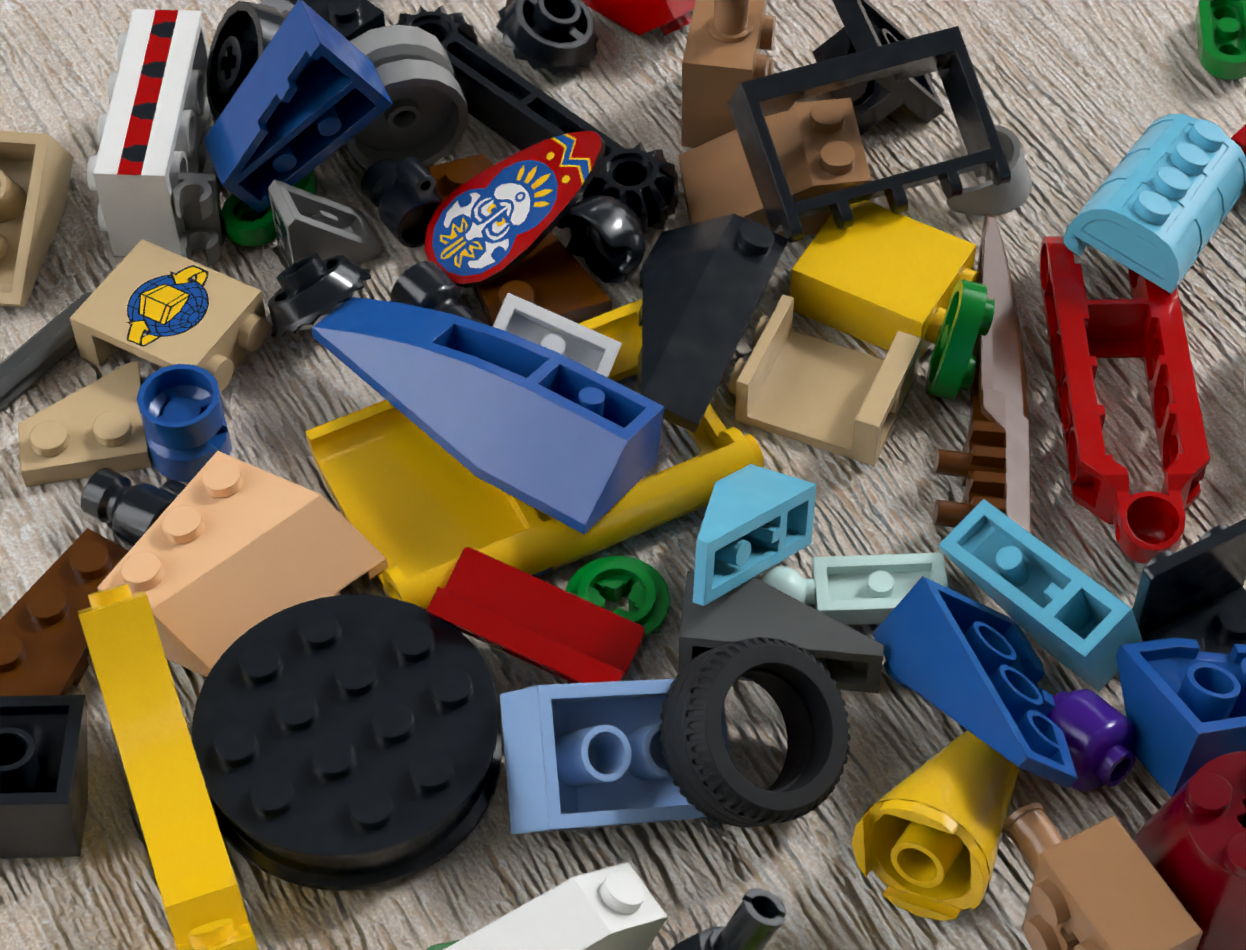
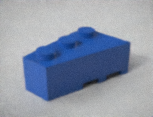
[203,0,393,213]

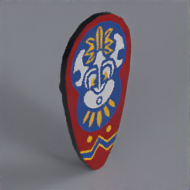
[424,131,605,288]

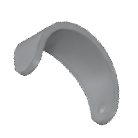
[946,125,1032,216]

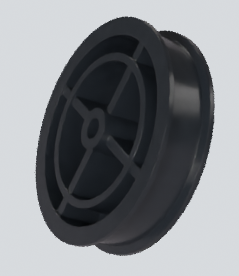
[191,594,502,891]

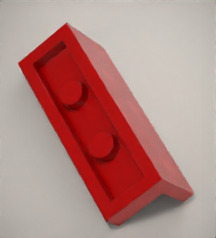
[426,547,645,683]

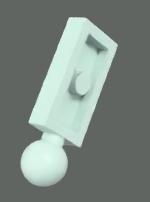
[759,552,948,625]

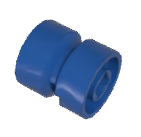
[137,364,232,482]

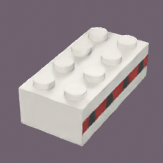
[87,9,213,257]

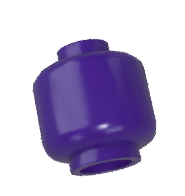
[1046,689,1136,792]

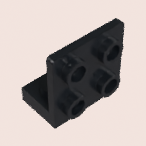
[1132,519,1246,654]

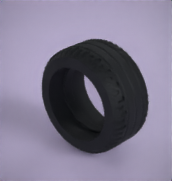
[659,637,850,827]

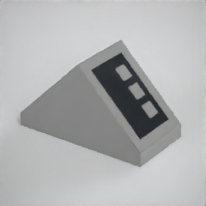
[268,180,382,267]

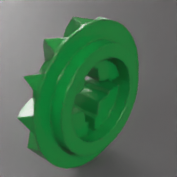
[565,556,670,642]

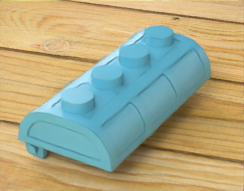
[1064,114,1246,294]

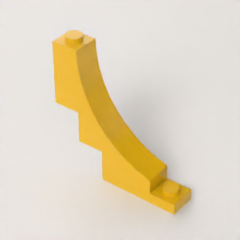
[78,583,259,950]

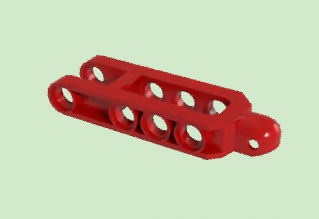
[1039,236,1210,565]

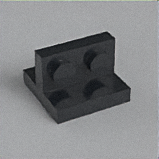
[812,0,945,136]

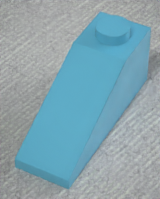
[693,464,817,606]
[939,499,1143,692]

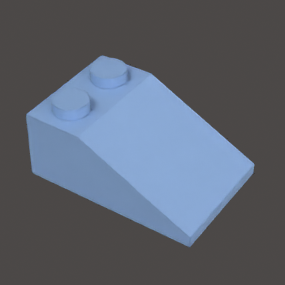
[500,679,729,835]

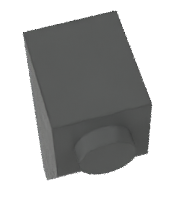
[679,571,884,693]

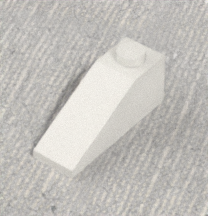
[444,862,668,950]

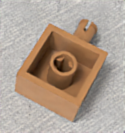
[681,0,776,148]
[1002,802,1203,950]

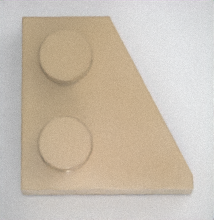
[18,361,151,487]

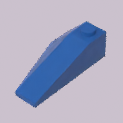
[873,576,1077,788]
[1116,638,1246,797]

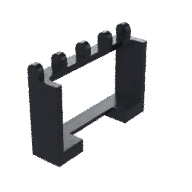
[728,26,1011,243]

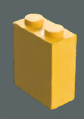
[790,200,979,361]

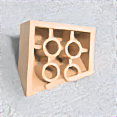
[97,451,388,677]

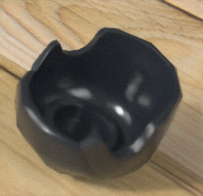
[556,195,645,283]

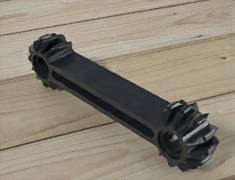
[395,5,679,235]

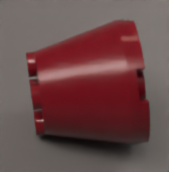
[1133,751,1246,950]

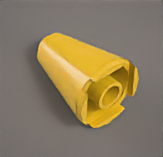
[851,731,1019,921]

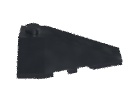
[638,214,789,433]

